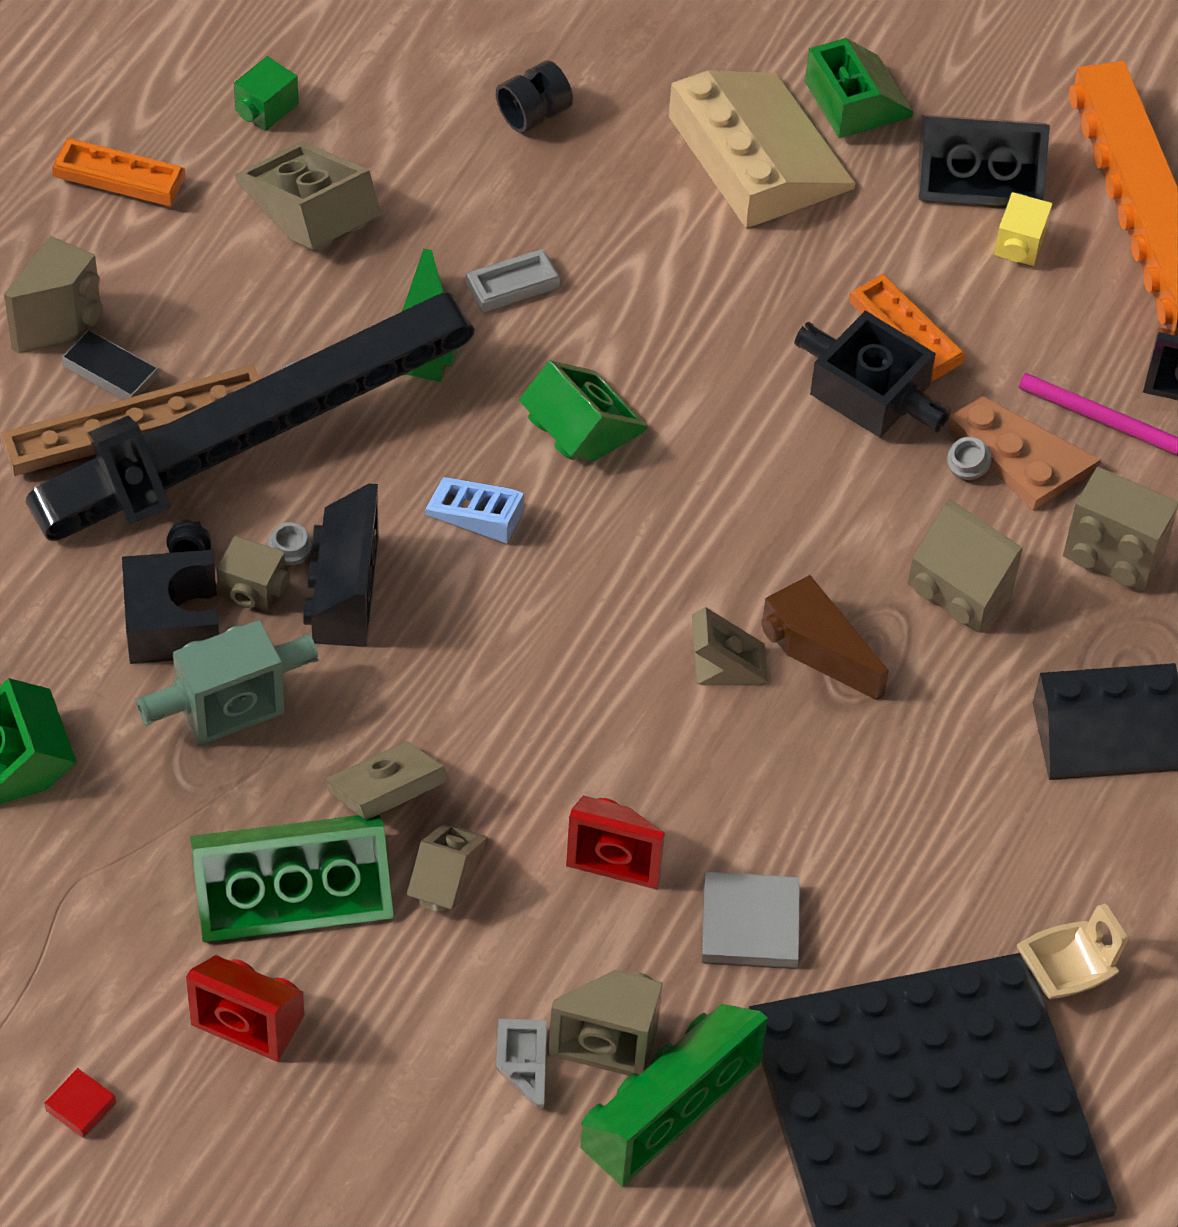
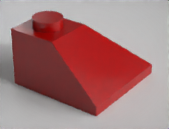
[566,795,665,890]

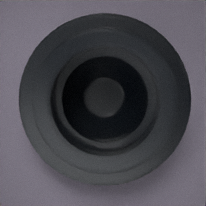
[166,519,212,553]

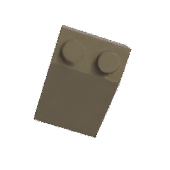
[235,141,381,250]

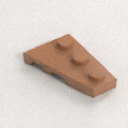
[948,396,1101,511]

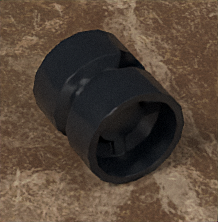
[496,60,573,133]

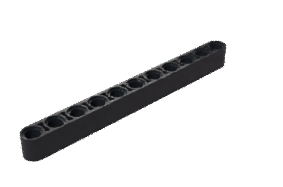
[26,293,475,541]

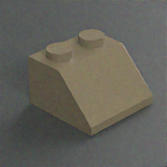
[4,236,103,353]
[908,499,1023,633]
[549,970,663,1076]

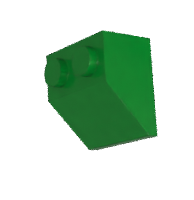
[519,360,648,461]
[0,678,77,804]

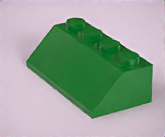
[190,814,394,942]
[580,1004,768,1187]

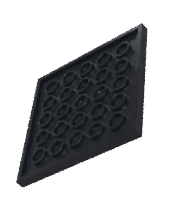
[748,953,1117,1227]

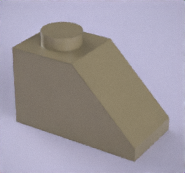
[407,823,489,911]

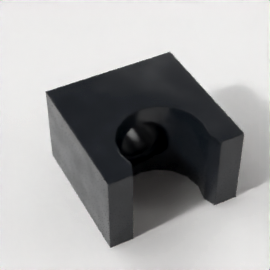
[122,550,220,664]

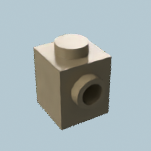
[216,535,290,612]

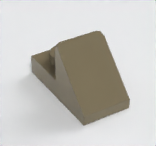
[692,607,768,685]

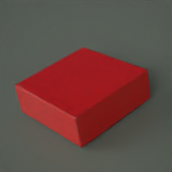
[44,1068,116,1138]

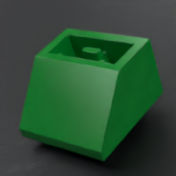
[805,38,913,138]

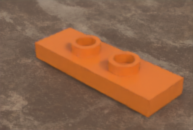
[52,137,185,207]
[849,273,965,382]

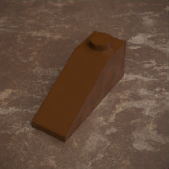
[761,575,889,700]

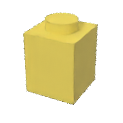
[994,192,1052,266]

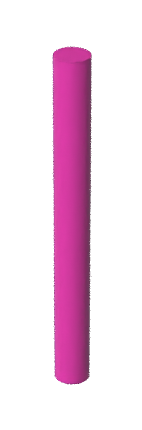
[1019,372,1178,455]

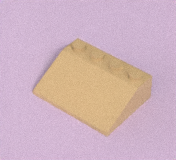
[669,70,855,229]

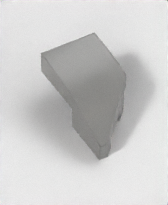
[496,1019,547,1108]

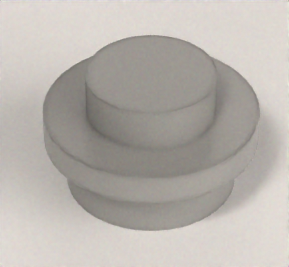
[947,437,992,480]
[267,522,313,565]

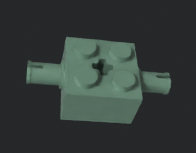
[135,620,319,746]

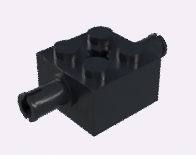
[794,310,951,438]

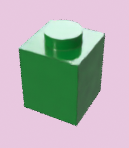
[234,56,299,131]

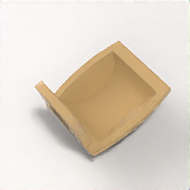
[1017,903,1128,999]

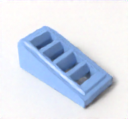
[425,477,525,544]

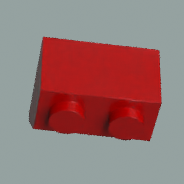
[186,955,305,1062]

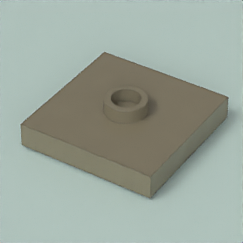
[325,741,448,820]

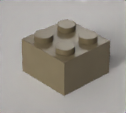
[1063,466,1178,592]

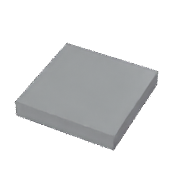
[701,872,800,968]

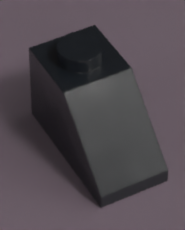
[87,415,171,525]

